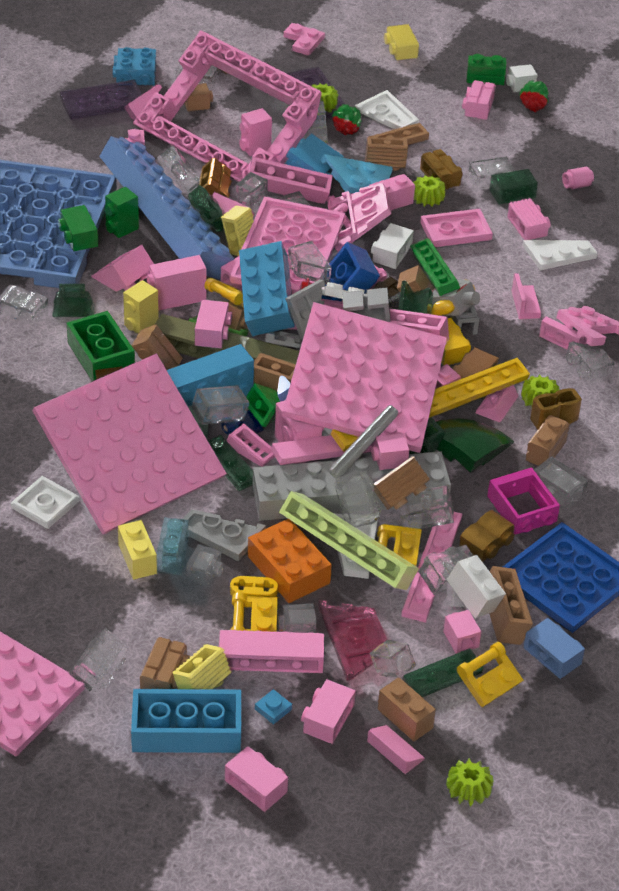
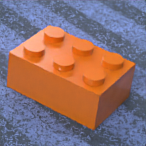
[248,519,332,603]

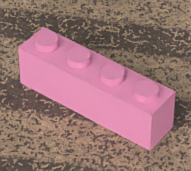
[245,157,333,204]
[219,630,324,673]

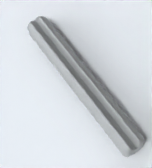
[329,405,398,479]

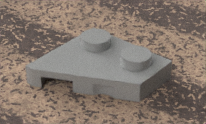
[285,280,325,339]

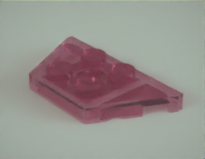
[318,600,390,681]

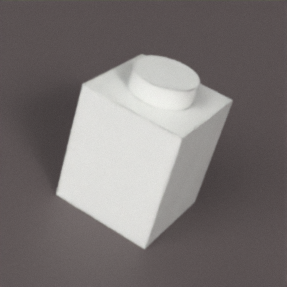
[506,65,537,92]

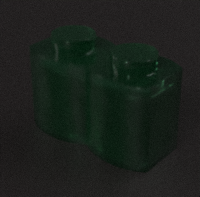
[188,185,226,232]

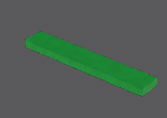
[410,238,460,296]

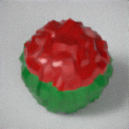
[519,80,549,112]
[332,104,362,135]

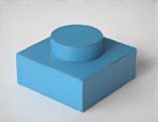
[255,689,292,724]

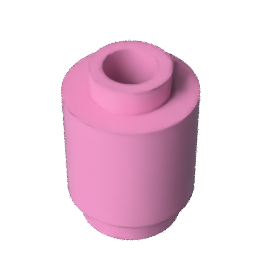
[562,166,594,190]

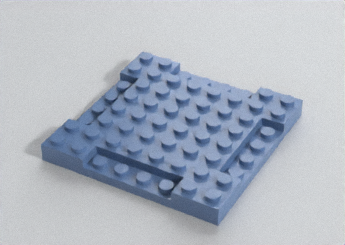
[0,160,117,291]

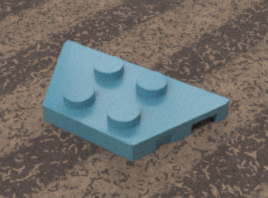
[321,154,392,194]

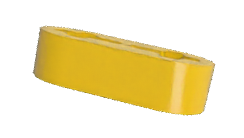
[230,576,278,597]

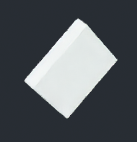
[10,476,80,529]

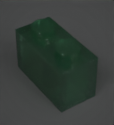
[489,169,538,204]

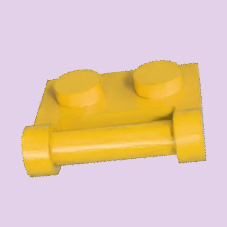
[204,278,244,307]
[377,524,422,566]
[230,592,277,632]
[457,642,524,708]

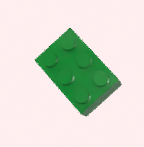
[66,311,135,382]

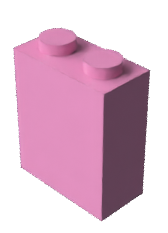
[147,255,206,311]

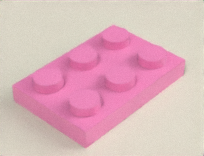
[420,209,493,247]

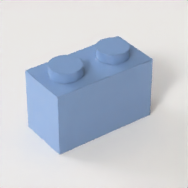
[523,618,585,679]

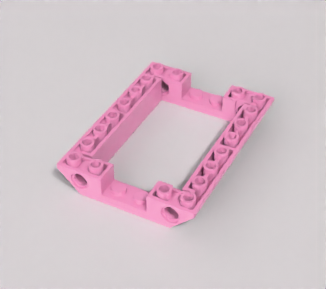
[133,30,322,189]

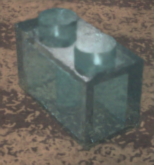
[156,517,189,575]

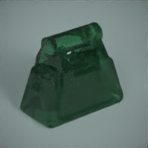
[52,284,94,317]

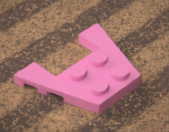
[327,183,392,252]
[556,306,619,346]

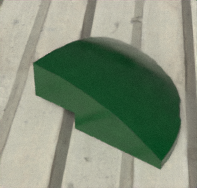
[424,418,514,473]

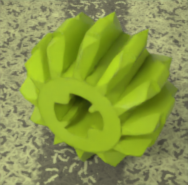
[312,83,338,114]
[413,175,446,207]
[521,374,560,407]
[446,758,494,807]

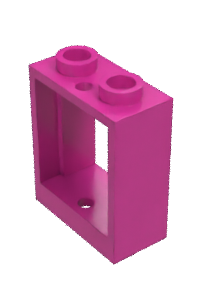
[488,467,560,535]

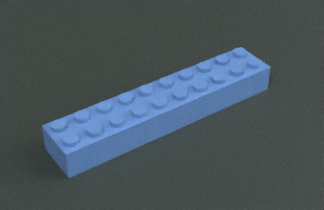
[99,136,235,279]

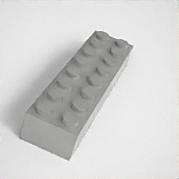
[252,452,451,521]

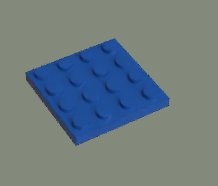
[503,522,619,633]

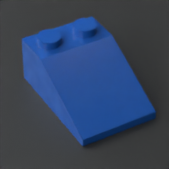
[321,242,380,301]

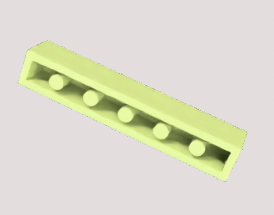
[279,491,419,590]

